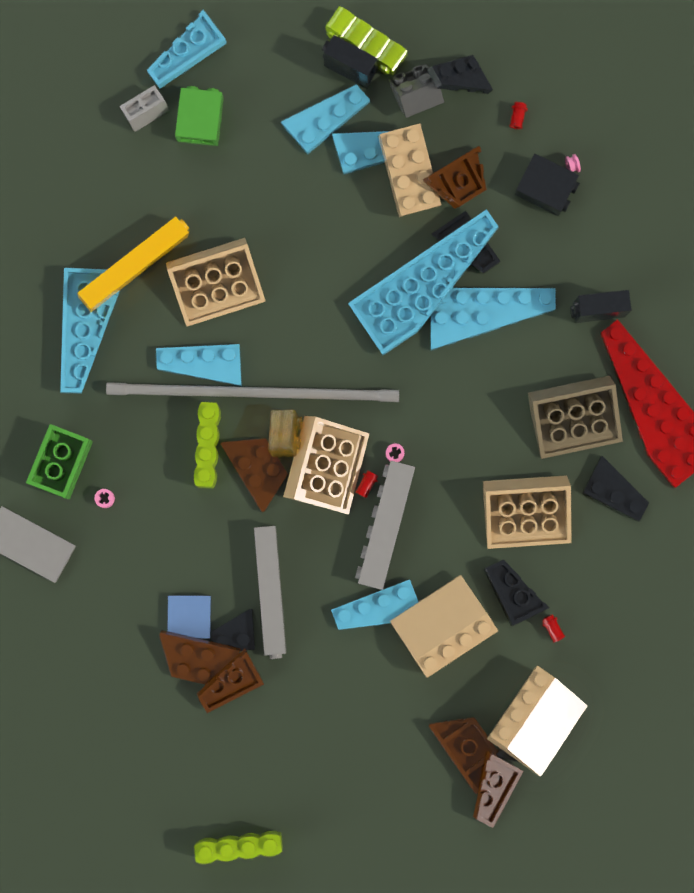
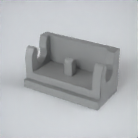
[119,85,169,132]

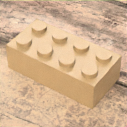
[378,124,441,217]

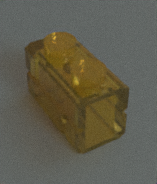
[268,410,302,457]

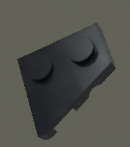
[211,609,255,651]

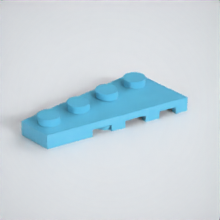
[147,10,227,89]
[281,85,370,154]
[332,131,390,174]
[156,344,242,386]
[331,579,418,630]

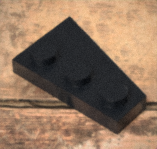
[427,55,493,94]
[431,210,501,274]
[583,456,649,522]
[484,559,549,626]

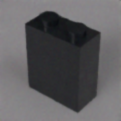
[322,35,378,89]
[514,153,580,216]
[570,290,632,323]

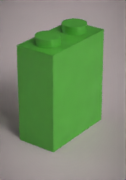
[175,86,224,146]

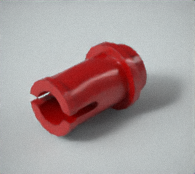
[509,102,528,130]
[355,470,378,498]
[542,614,565,643]

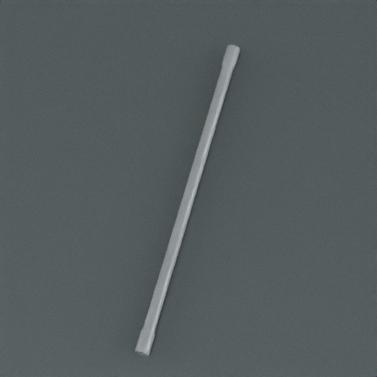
[106,382,399,402]

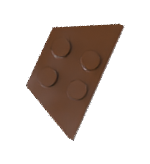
[423,146,486,209]
[221,438,288,513]
[160,630,241,685]
[428,717,498,794]

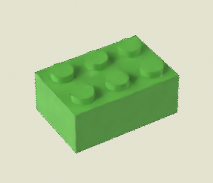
[26,424,93,500]

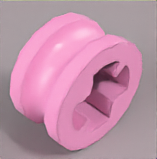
[565,154,581,172]
[386,444,405,462]
[94,489,115,508]

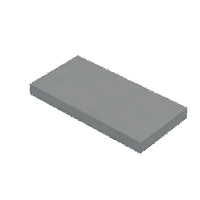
[0,506,76,583]

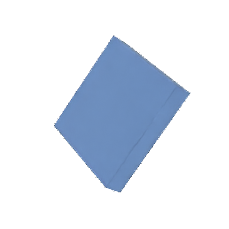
[168,596,211,638]

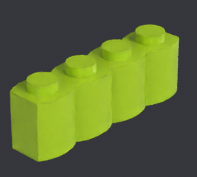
[326,6,408,75]
[194,402,221,489]
[194,831,283,864]

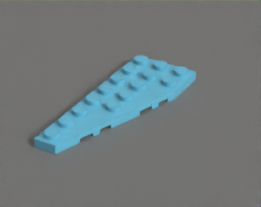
[348,209,498,355]

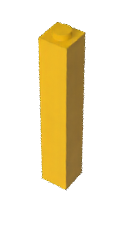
[77,216,189,312]

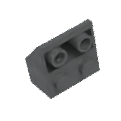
[388,64,444,118]

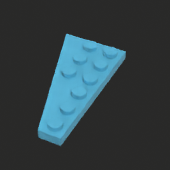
[60,268,120,394]
[431,288,556,350]

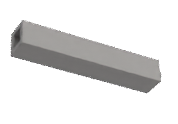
[254,526,286,659]

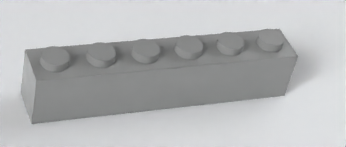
[355,461,415,590]

